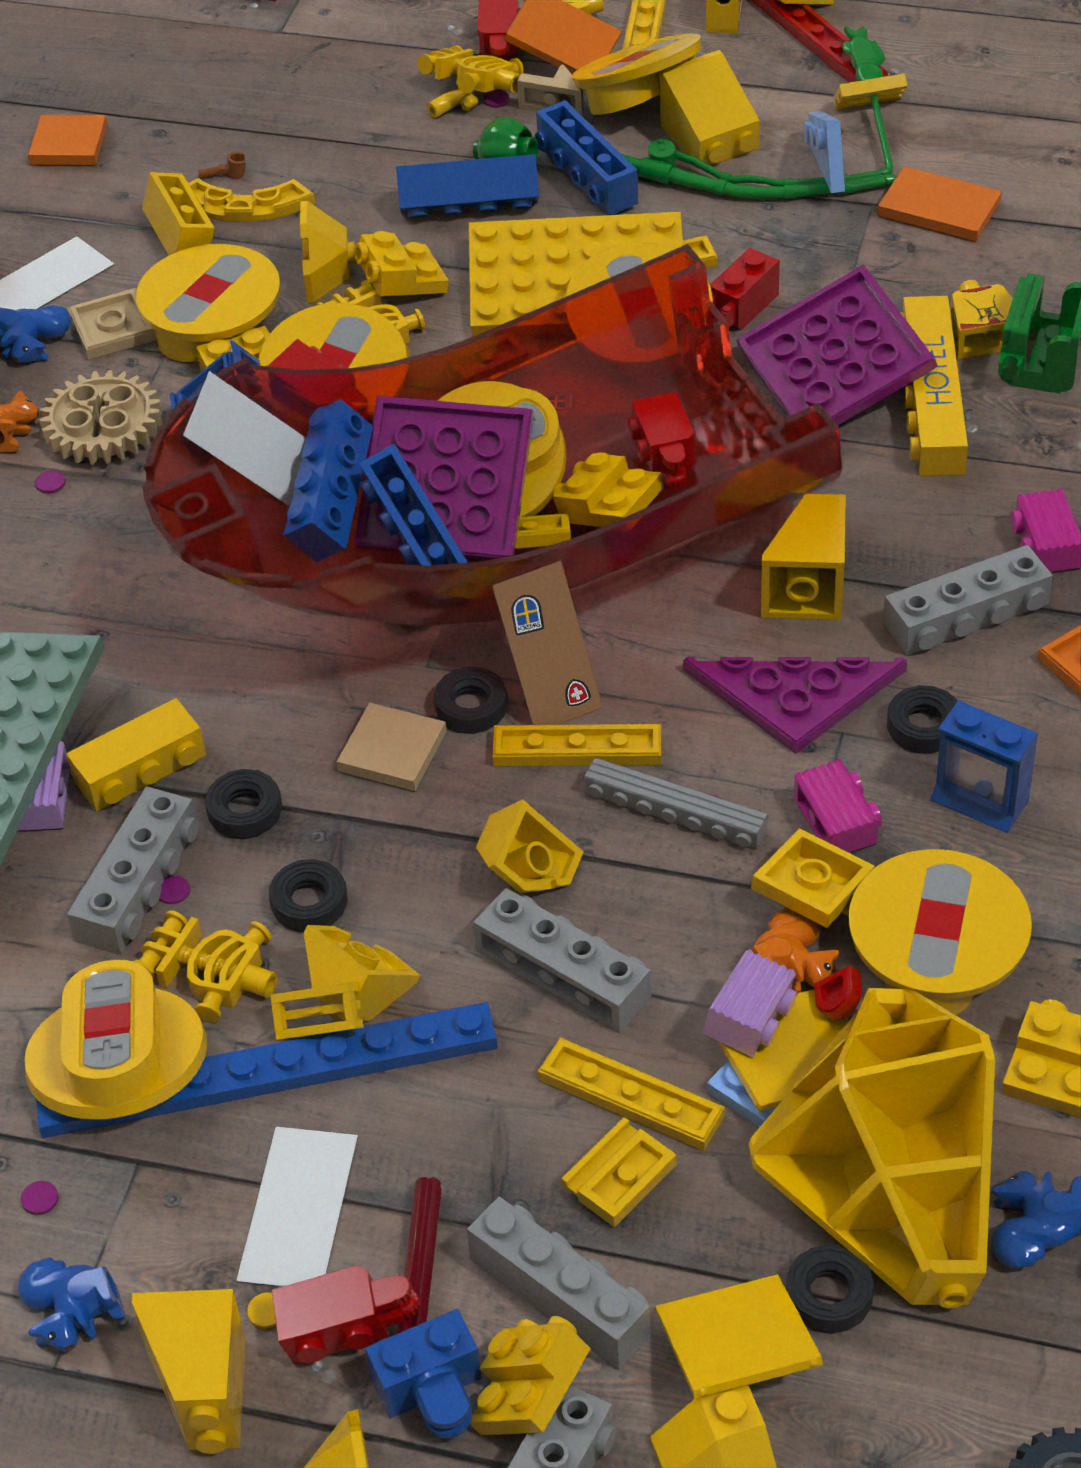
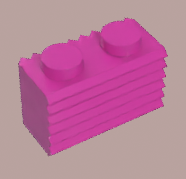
[1010,488,1081,572]
[794,759,882,853]

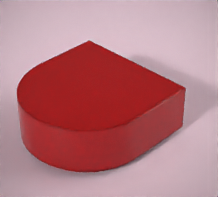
[814,965,862,1020]

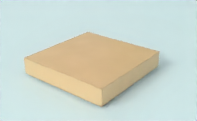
[68,288,157,360]
[336,702,447,791]

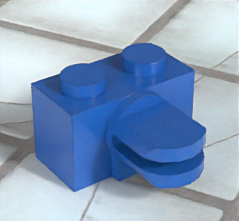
[365,1309,482,1439]

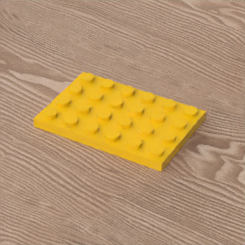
[469,212,684,336]

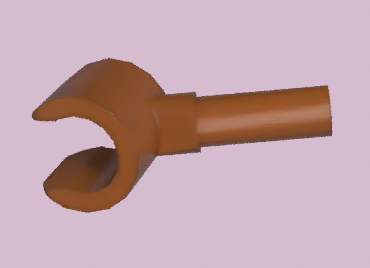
[198,151,246,179]

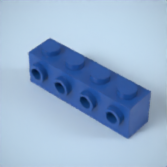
[535,100,638,215]
[396,154,539,218]
[283,399,373,562]
[359,444,478,610]

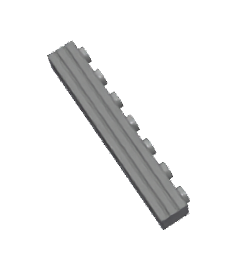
[584,758,767,850]

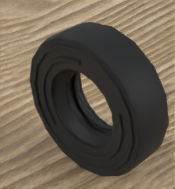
[433,667,508,734]
[887,685,957,753]
[205,769,283,839]
[269,859,348,933]
[785,1245,875,1334]

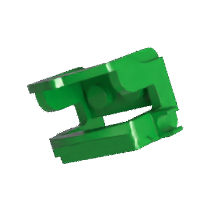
[998,273,1081,394]

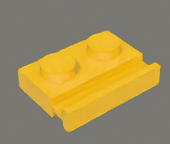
[561,1117,677,1228]

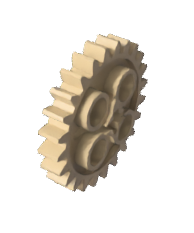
[39,370,163,465]

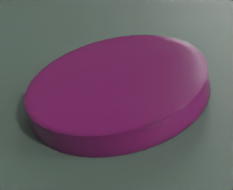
[484,90,510,108]
[35,470,65,494]
[159,876,190,904]
[21,1181,59,1215]

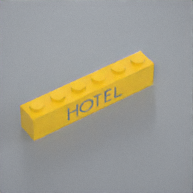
[900,296,968,476]

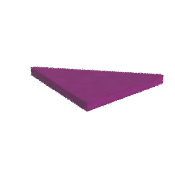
[683,657,907,754]

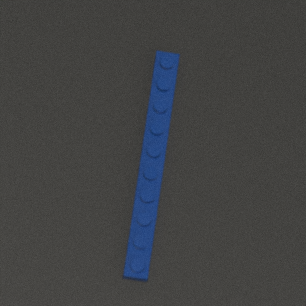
[36,1002,498,1138]

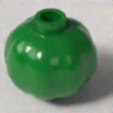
[473,117,539,162]

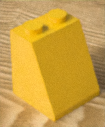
[660,50,760,166]
[761,494,846,620]
[131,1289,246,1454]

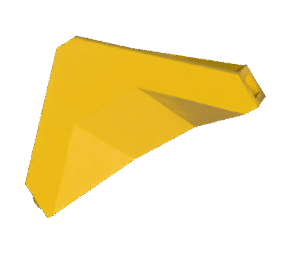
[748,988,995,1309]

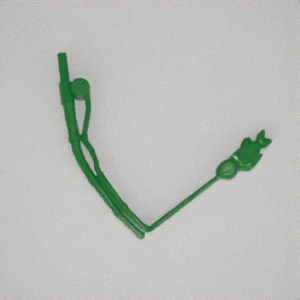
[622,26,896,199]

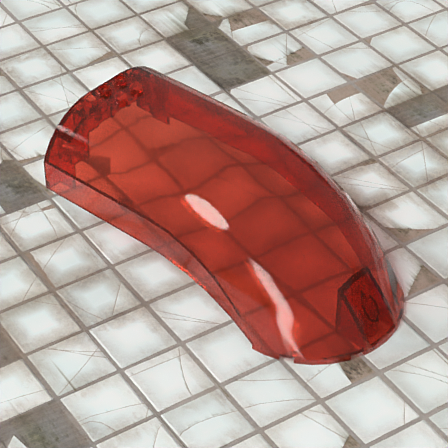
[143,244,843,626]

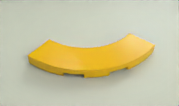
[188,178,316,222]

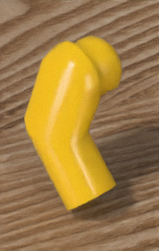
[427,89,478,118]

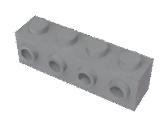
[883,545,1053,656]
[67,786,199,955]
[473,888,652,1033]
[467,1196,651,1370]
[508,1385,618,1468]

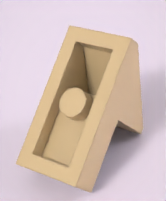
[517,64,584,117]

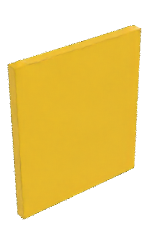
[717,989,849,1112]
[655,1274,823,1399]

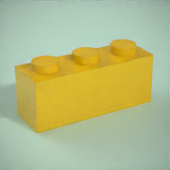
[142,172,215,256]
[66,698,206,812]

